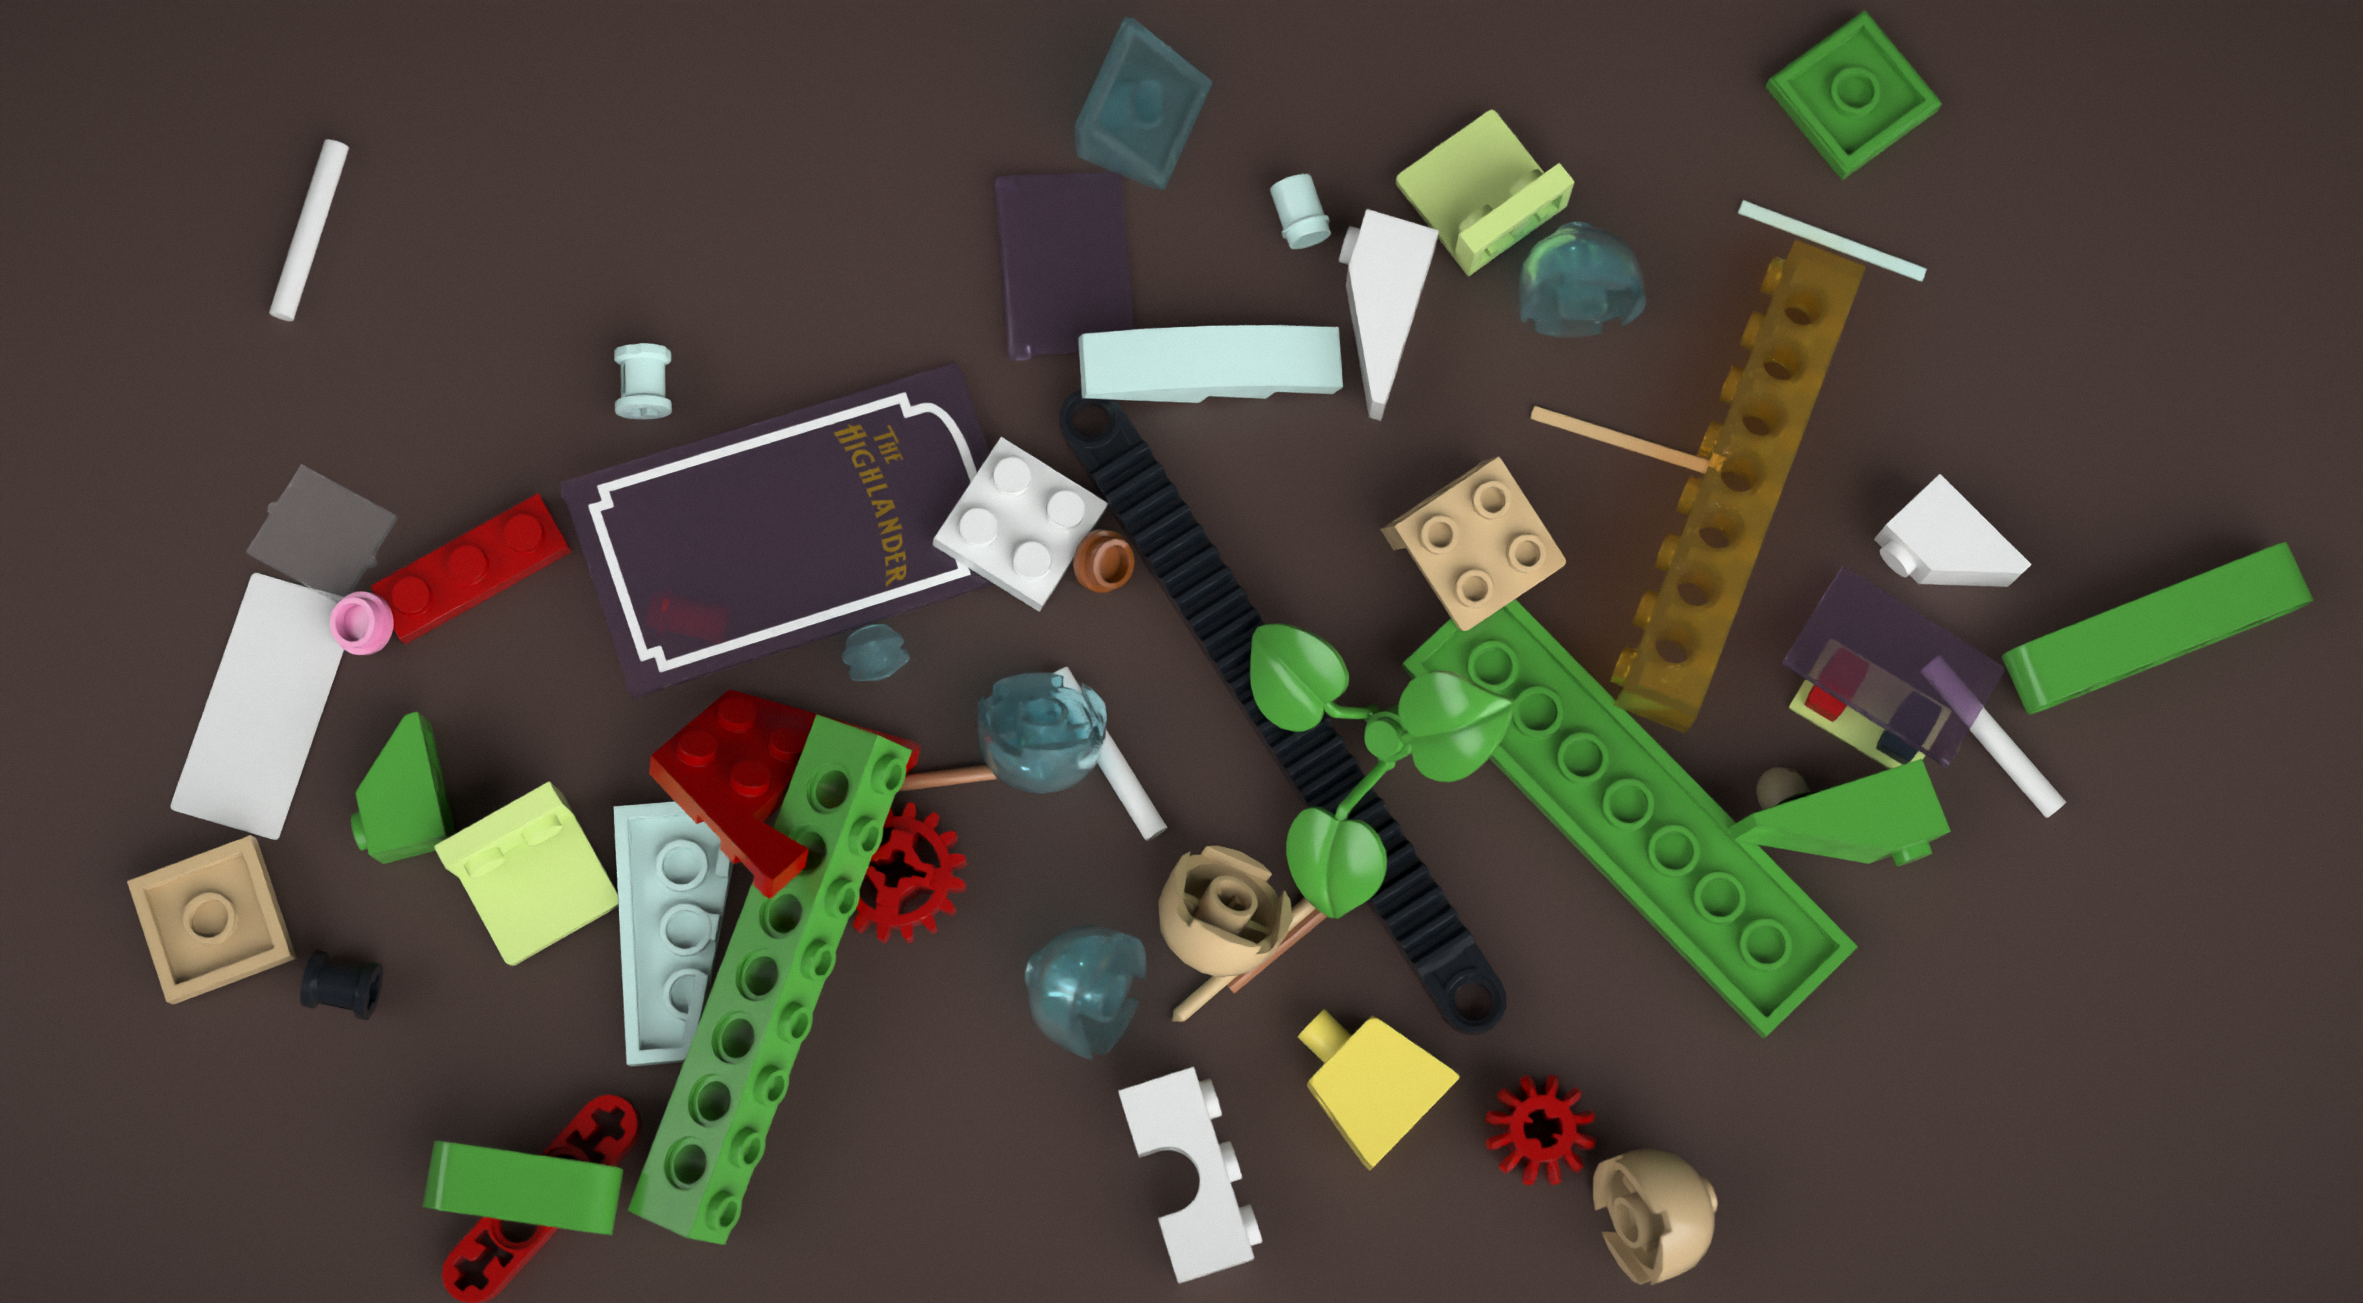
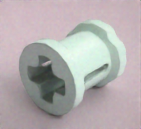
[614,343,672,420]

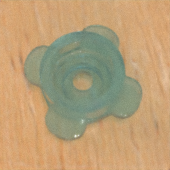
[842,624,910,682]

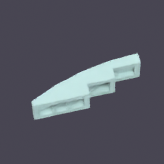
[1078,325,1343,403]

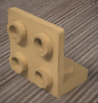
[1380,456,1566,631]

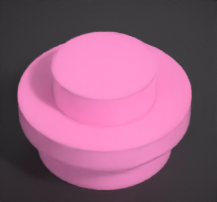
[330,591,394,655]

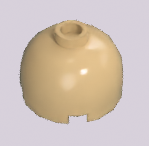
[1158,845,1293,977]
[1593,1148,1717,1285]

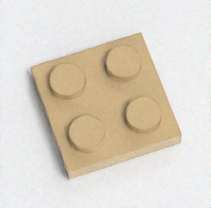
[127,835,297,1005]

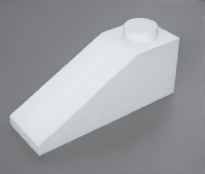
[1339,209,1439,421]

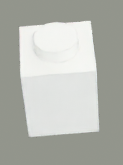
[1874,474,2032,587]

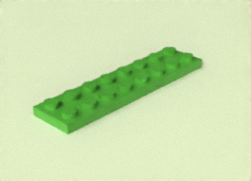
[1401,599,1858,1039]

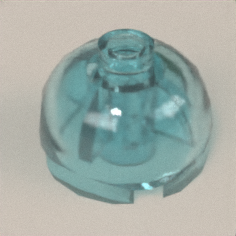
[1518,222,1646,338]
[977,673,1107,794]
[1025,924,1146,1059]

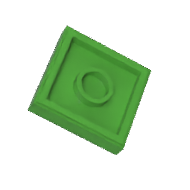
[1765,10,1942,180]

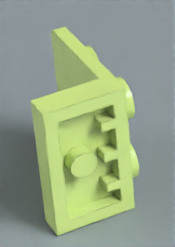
[1396,110,1575,277]
[434,781,619,966]

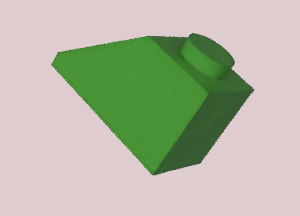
[351,712,456,864]

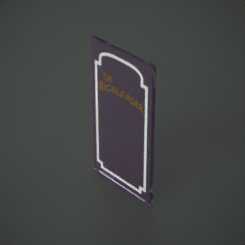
[560,362,995,699]

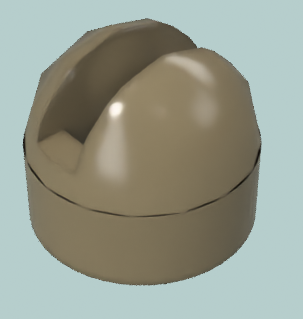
[1756,767,1813,810]

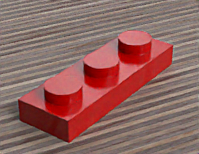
[370,493,572,645]

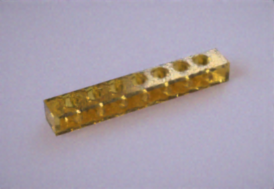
[1610,239,1866,734]

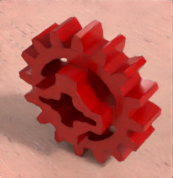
[853,802,968,944]

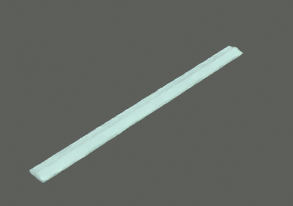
[1738,200,1927,282]

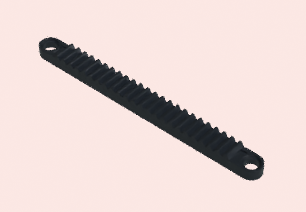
[1060,389,1507,1035]

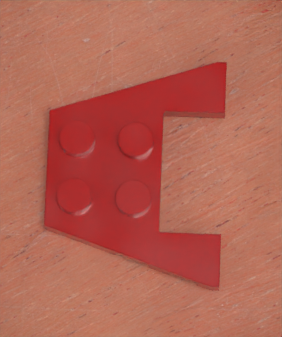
[649,689,921,899]

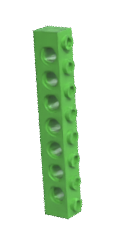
[627,714,912,1245]

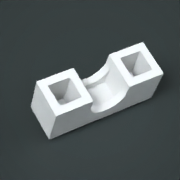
[1118,1067,1262,1284]

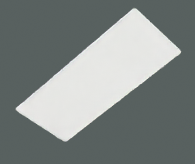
[170,573,344,840]

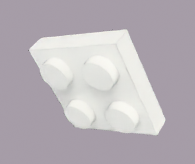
[932,437,1108,612]

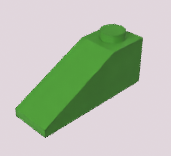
[1729,759,1951,867]

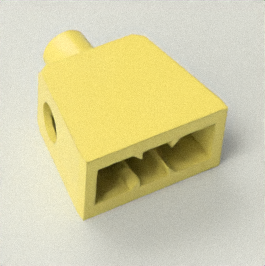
[1298,1009,1460,1171]

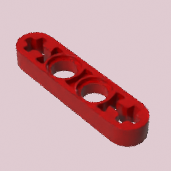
[442,1094,643,1303]

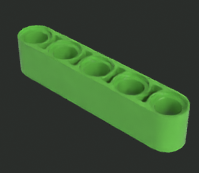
[2001,542,2314,715]

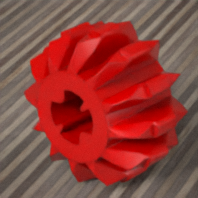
[1484,1075,1596,1186]

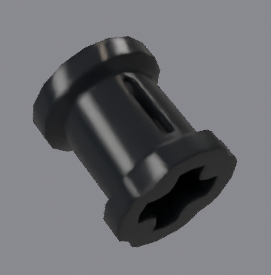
[300,950,383,1021]

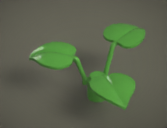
[1250,623,1515,919]

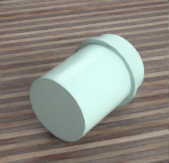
[1270,174,1331,249]

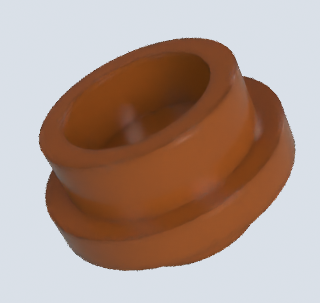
[1073,529,1135,593]

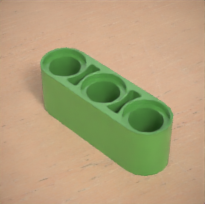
[422,1141,624,1235]

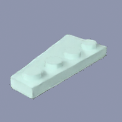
[614,801,733,1067]

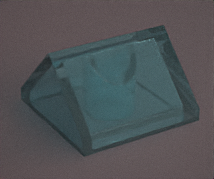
[1074,17,1213,190]

